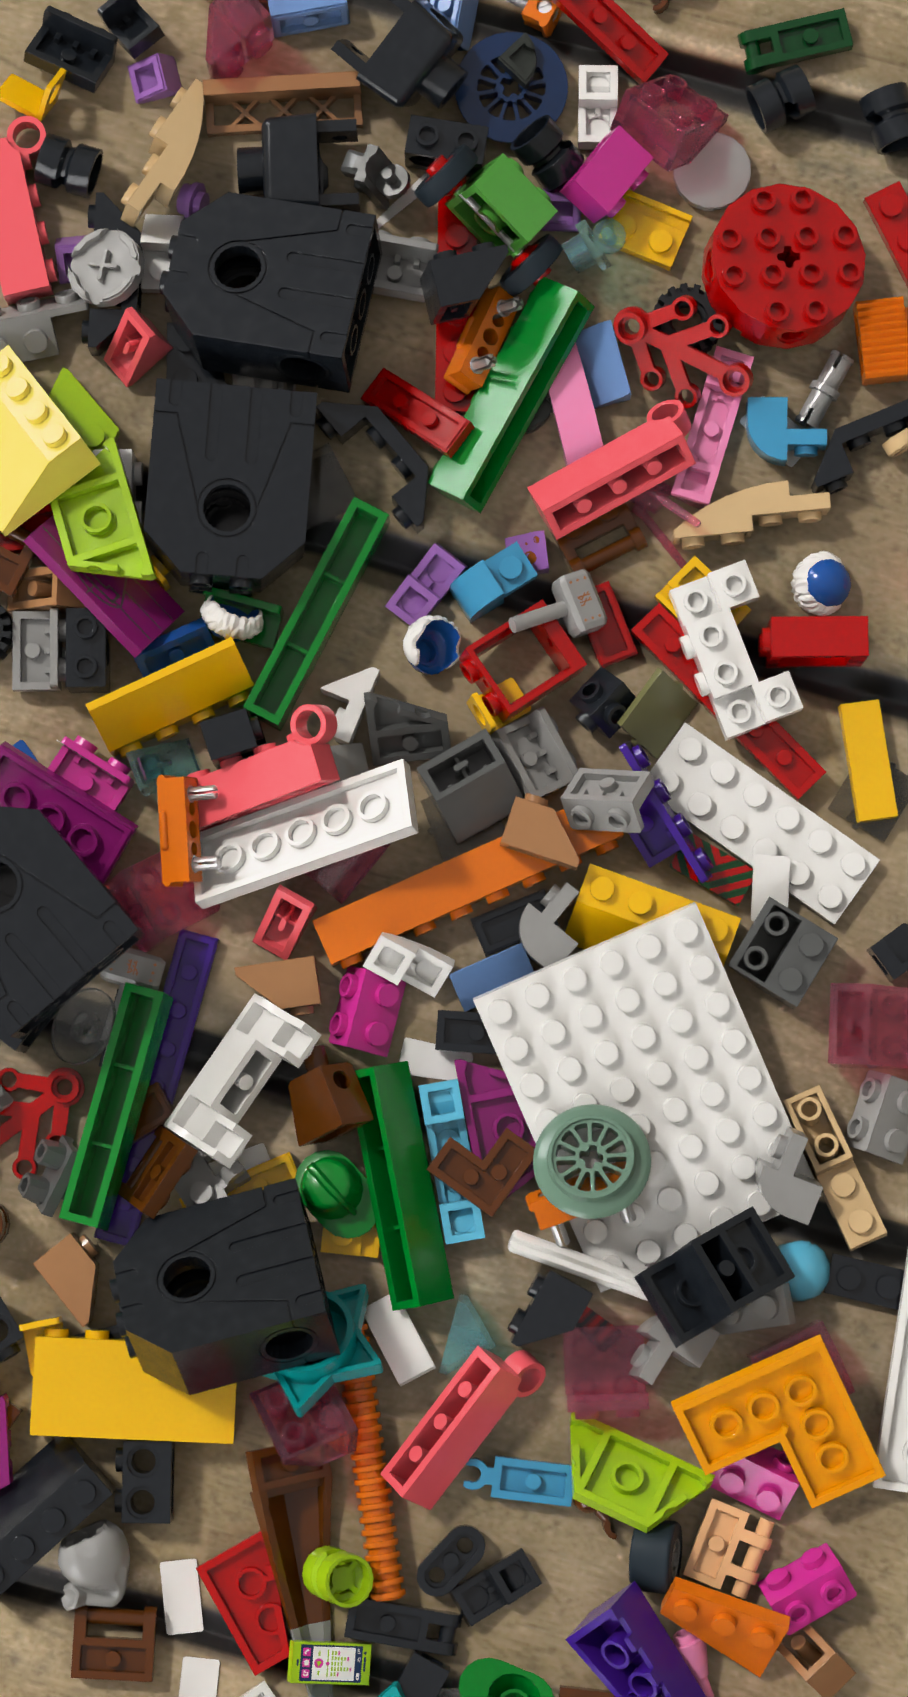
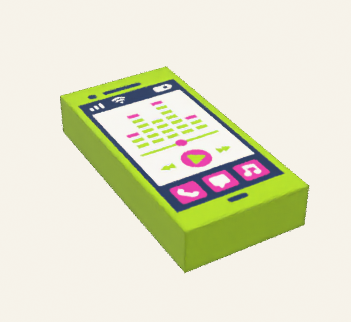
[287,1640,372,1686]

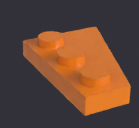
[660,1576,790,1677]

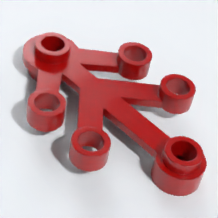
[613,295,754,409]
[0,1067,85,1179]

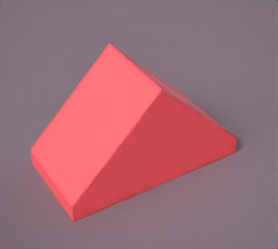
[103,306,173,387]
[252,884,317,960]

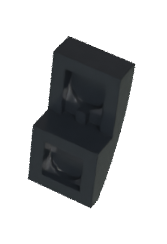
[449,1548,542,1626]

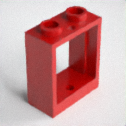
[459,599,587,723]
[758,616,869,668]

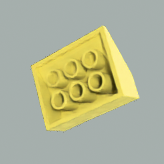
[0,345,101,537]

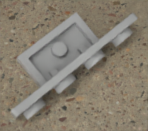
[0,289,89,362]

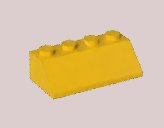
[85,637,254,759]
[565,863,741,966]

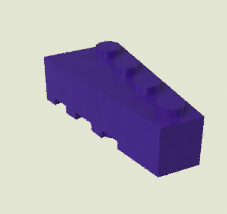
[565,1581,706,1697]

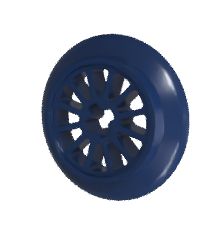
[455,32,568,143]

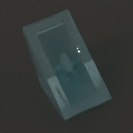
[126,738,200,797]
[439,1293,496,1375]

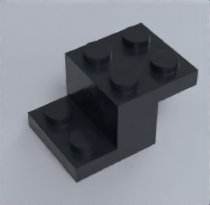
[634,1206,795,1348]

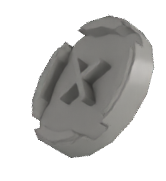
[673,132,751,211]
[67,228,145,307]

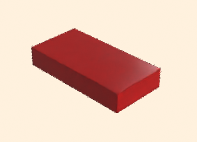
[587,581,638,668]

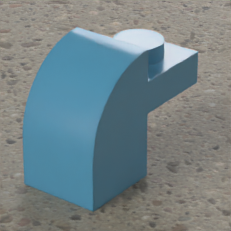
[746,397,827,466]
[450,541,538,624]

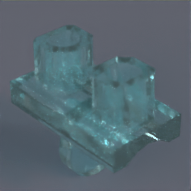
[561,219,626,274]

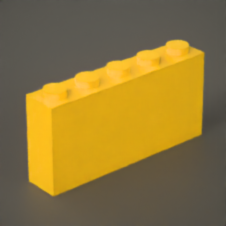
[30,1328,237,1444]

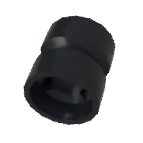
[745,64,817,134]
[859,82,908,155]
[510,115,584,191]
[34,133,103,199]

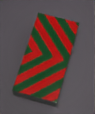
[669,834,753,907]

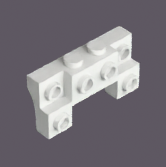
[668,559,804,741]
[164,993,321,1169]

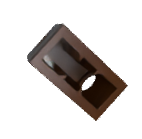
[288,1045,374,1147]

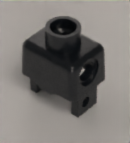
[331,0,468,109]
[237,113,360,212]

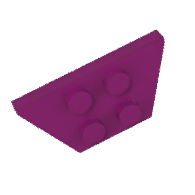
[454,1059,536,1198]

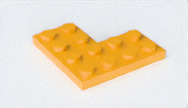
[671,1334,886,1509]

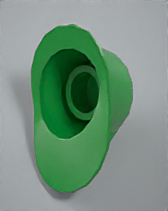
[295,1150,375,1238]
[458,1658,554,1697]

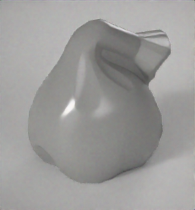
[58,1519,130,1612]

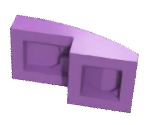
[385,543,468,625]

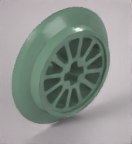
[533,1104,651,1219]

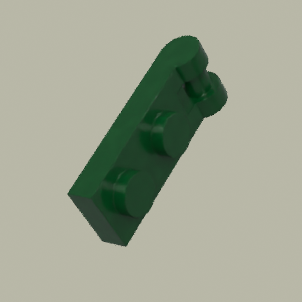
[737,8,853,75]

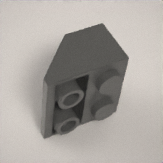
[416,728,524,845]
[727,897,838,1009]

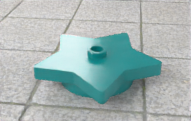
[263,1283,384,1417]

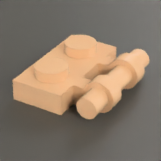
[682,1497,775,1599]

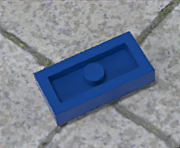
[133,617,215,677]

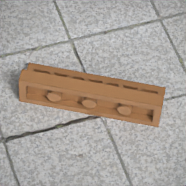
[203,71,363,137]

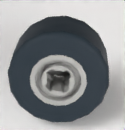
[629,1520,682,1594]

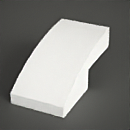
[578,65,618,150]
[363,932,455,998]
[365,1295,436,1387]

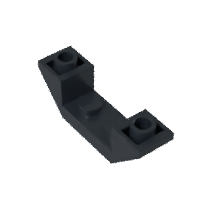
[81,192,143,356]
[811,399,908,495]
[316,402,429,534]

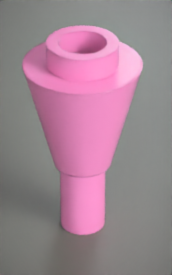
[672,1629,715,1697]

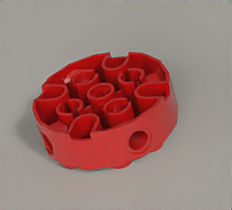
[701,183,866,349]

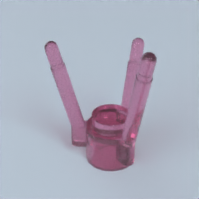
[630,481,706,569]

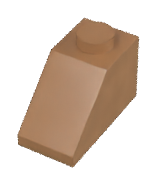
[7,566,86,614]
[500,793,580,871]
[234,956,322,1017]
[33,1233,100,1327]
[777,1624,856,1697]

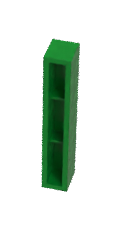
[427,277,595,514]
[243,497,390,731]
[59,982,173,1231]
[355,1061,454,1311]

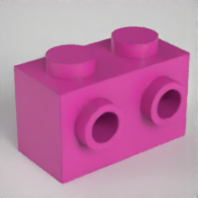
[559,125,654,223]

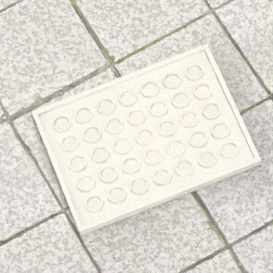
[472,902,822,1293]

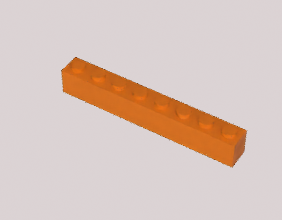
[312,809,624,970]

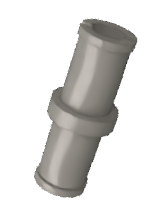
[795,350,854,429]

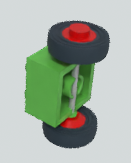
[414,144,563,297]

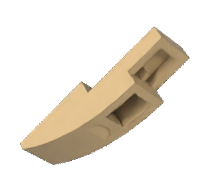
[120,79,204,228]
[672,480,831,550]
[783,1085,887,1252]

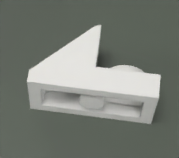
[140,214,185,293]
[320,667,380,744]

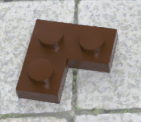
[426,1128,535,1217]

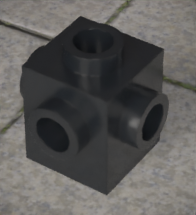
[569,666,636,739]

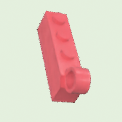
[0,116,58,305]
[527,400,696,540]
[187,704,340,832]
[380,1346,546,1510]

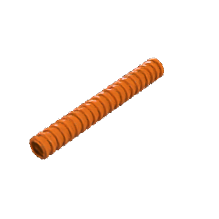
[340,1322,406,1602]

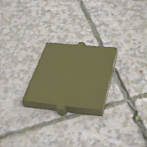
[617,668,698,759]

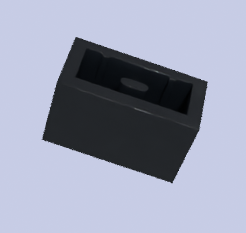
[420,242,509,325]
[507,1268,593,1346]

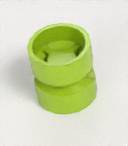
[302,1546,374,1608]

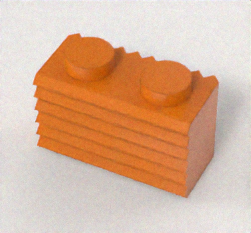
[853,296,908,386]

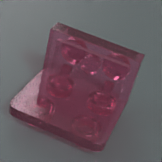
[105,852,220,953]
[563,1325,649,1419]

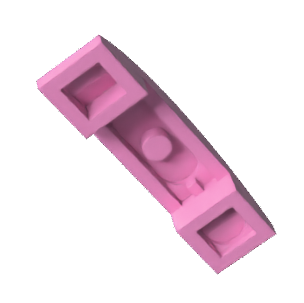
[548,342,603,466]
[671,346,754,506]

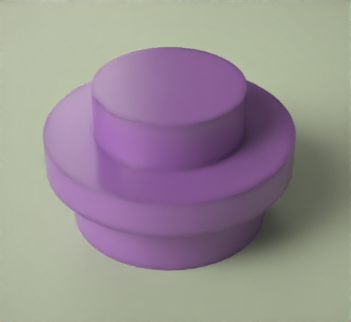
[176,182,210,218]

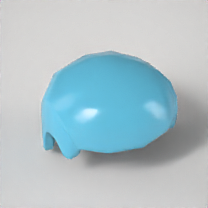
[777,1240,830,1302]

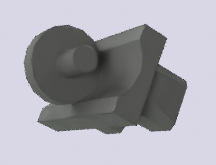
[341,144,411,210]
[18,1135,78,1217]

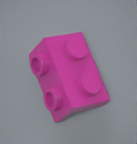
[48,735,135,811]
[329,966,406,1057]
[711,1446,800,1520]
[757,1542,857,1635]

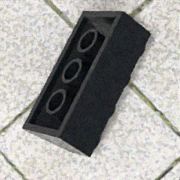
[0,1436,116,1595]

